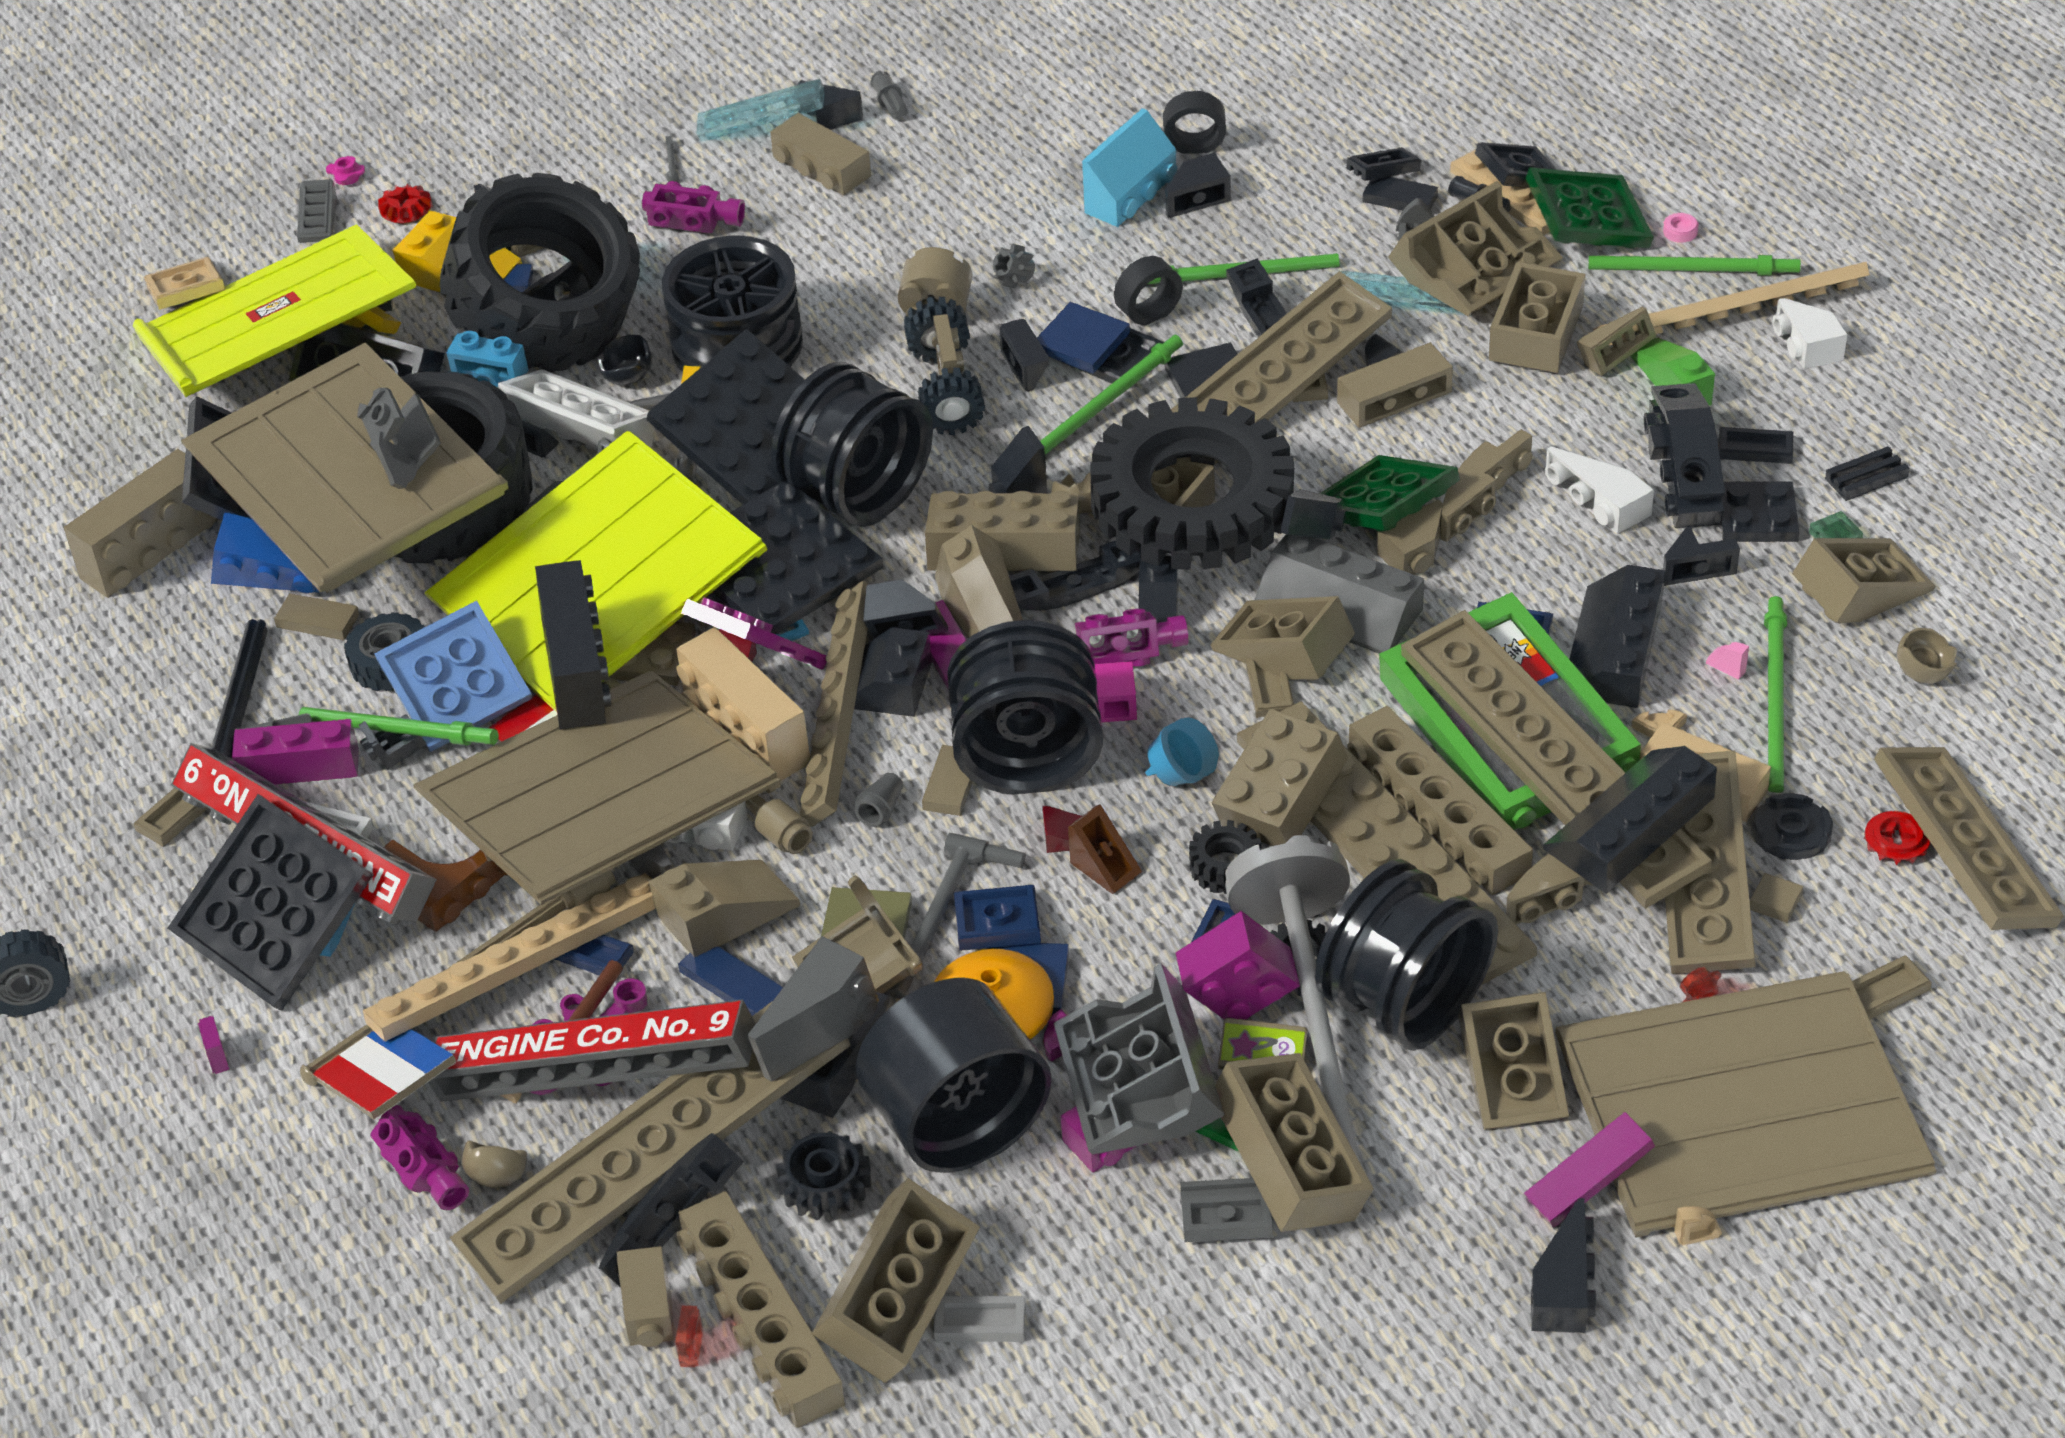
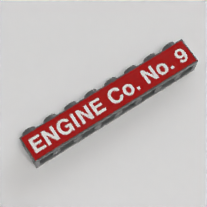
[171,743,437,924]
[429,999,756,1102]

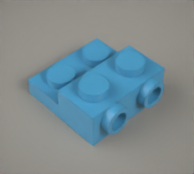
[446,331,528,387]

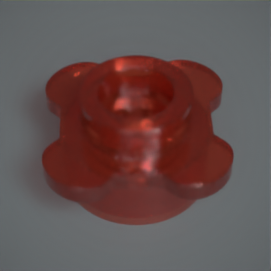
[1679,967,1722,1002]

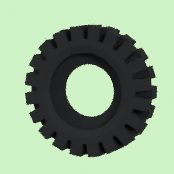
[1090,397,1295,570]

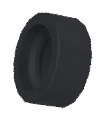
[1163,90,1227,154]
[1113,255,1183,326]

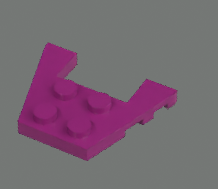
[681,597,827,670]

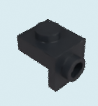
[358,714,427,770]

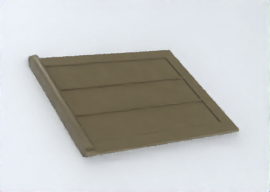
[181,343,509,593]
[413,670,781,905]
[1555,971,1937,1238]

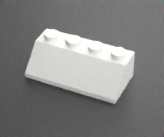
[498,369,655,451]

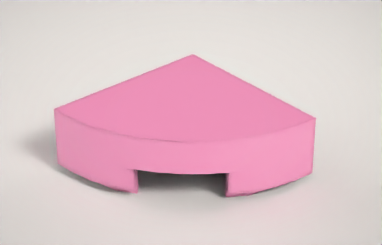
[1706,642,1749,680]

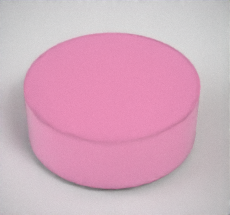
[1663,213,1699,243]

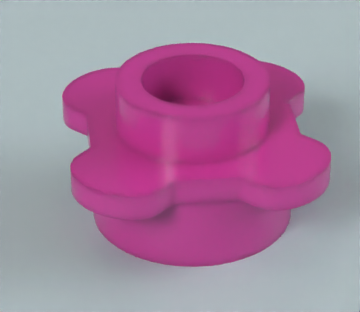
[326,156,365,185]

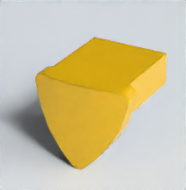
[343,307,402,334]

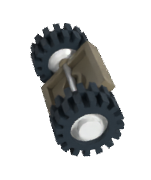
[903,296,985,435]

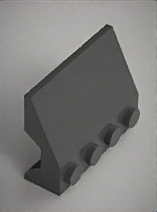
[1054,963,1224,1155]

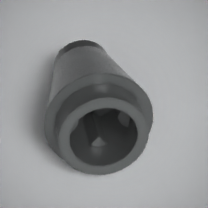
[854,773,903,827]

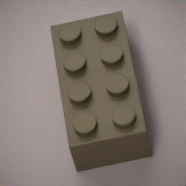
[63,449,219,598]
[925,491,1080,571]
[1215,1053,1374,1232]
[811,1178,980,1383]

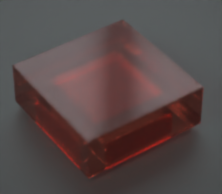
[675,1305,704,1367]

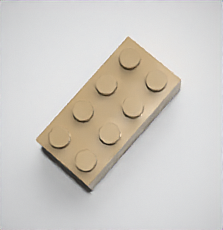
[676,627,810,781]

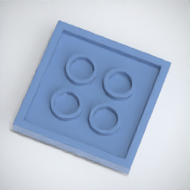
[374,601,532,752]

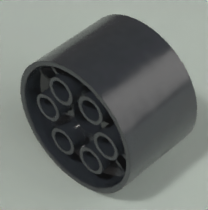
[856,977,1052,1173]

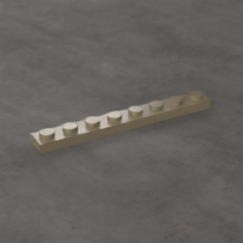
[800,581,869,827]

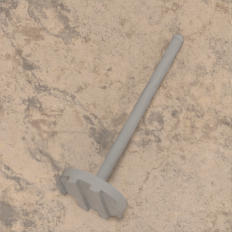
[1225,835,1361,1164]

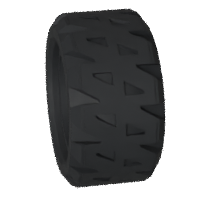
[440,173,640,372]
[388,371,533,564]

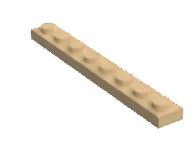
[1593,261,1870,346]
[362,873,656,1041]

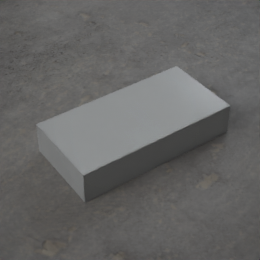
[934,1296,1026,1342]

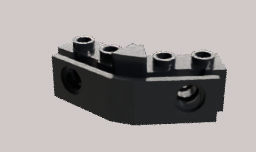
[1643,383,1725,528]

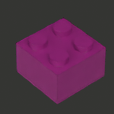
[1175,911,1300,1020]

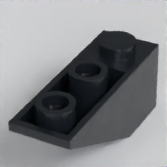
[1531,1198,1596,1333]

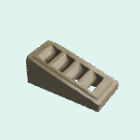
[1576,307,1657,376]

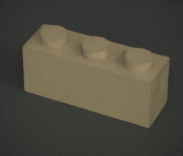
[770,113,871,196]
[1337,342,1453,428]

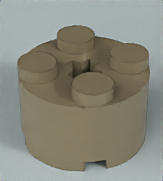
[898,247,973,316]

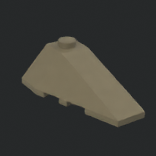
[935,525,1023,638]

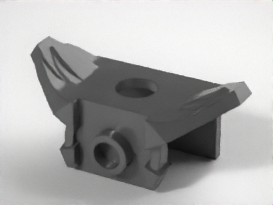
[357,387,441,489]

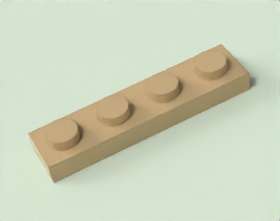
[1450,149,1550,235]

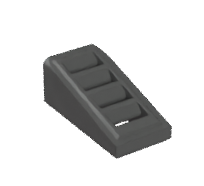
[297,179,338,243]

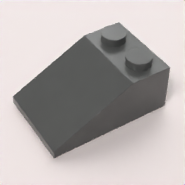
[748,936,879,1082]

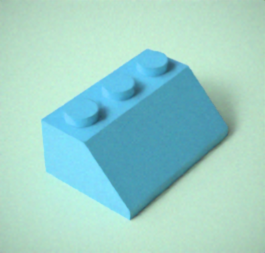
[1082,108,1178,227]

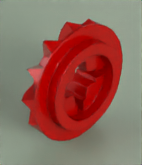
[378,183,432,223]
[1864,811,1930,865]

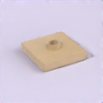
[144,257,226,310]

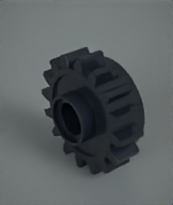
[776,1131,872,1220]

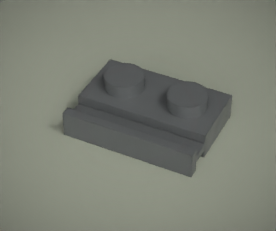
[1180,1178,1272,1243]

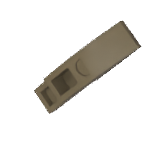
[1441,429,1533,542]
[1506,854,1594,925]

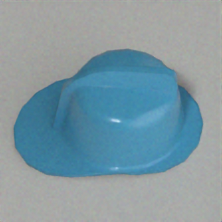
[1145,717,1219,786]

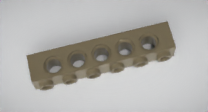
[1347,705,1533,896]
[676,1191,845,1428]

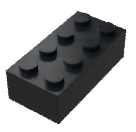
[535,560,612,730]

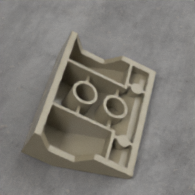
[1388,181,1563,316]

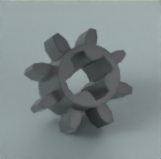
[993,243,1035,288]

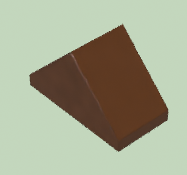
[1068,804,1143,894]

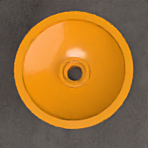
[934,949,1054,1039]

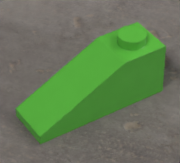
[1630,338,1715,406]

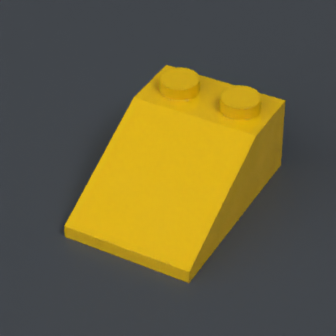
[393,211,522,292]

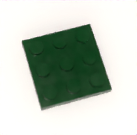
[1525,168,1654,249]
[1319,455,1460,532]

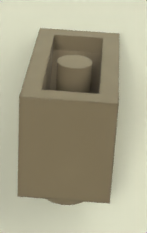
[1377,499,1443,575]
[617,1246,674,1347]

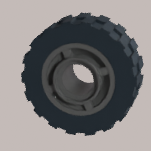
[344,612,425,691]
[0,929,70,1017]

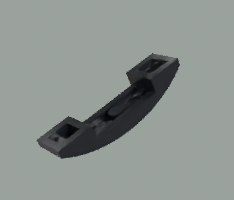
[1226,258,1287,337]
[1009,540,1141,610]
[598,1133,744,1289]

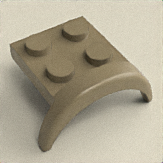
[792,876,924,993]

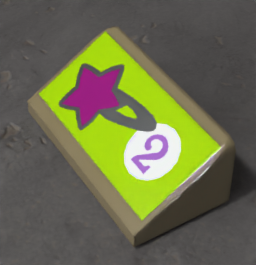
[1218,1018,1308,1070]

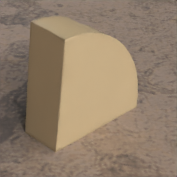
[1631,709,1687,738]
[1674,1206,1722,1246]

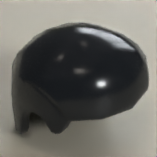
[598,334,652,385]

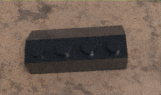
[288,323,445,381]
[1561,565,1666,708]
[1543,746,1717,894]

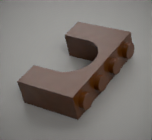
[383,840,508,932]

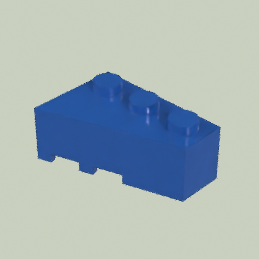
[211,513,320,593]

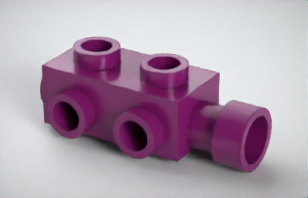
[642,181,746,233]
[1075,609,1189,667]
[370,1105,469,1210]

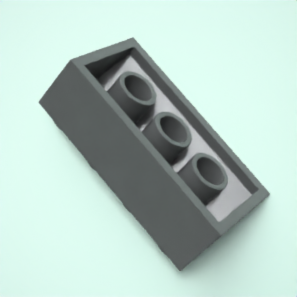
[1255,534,1424,654]

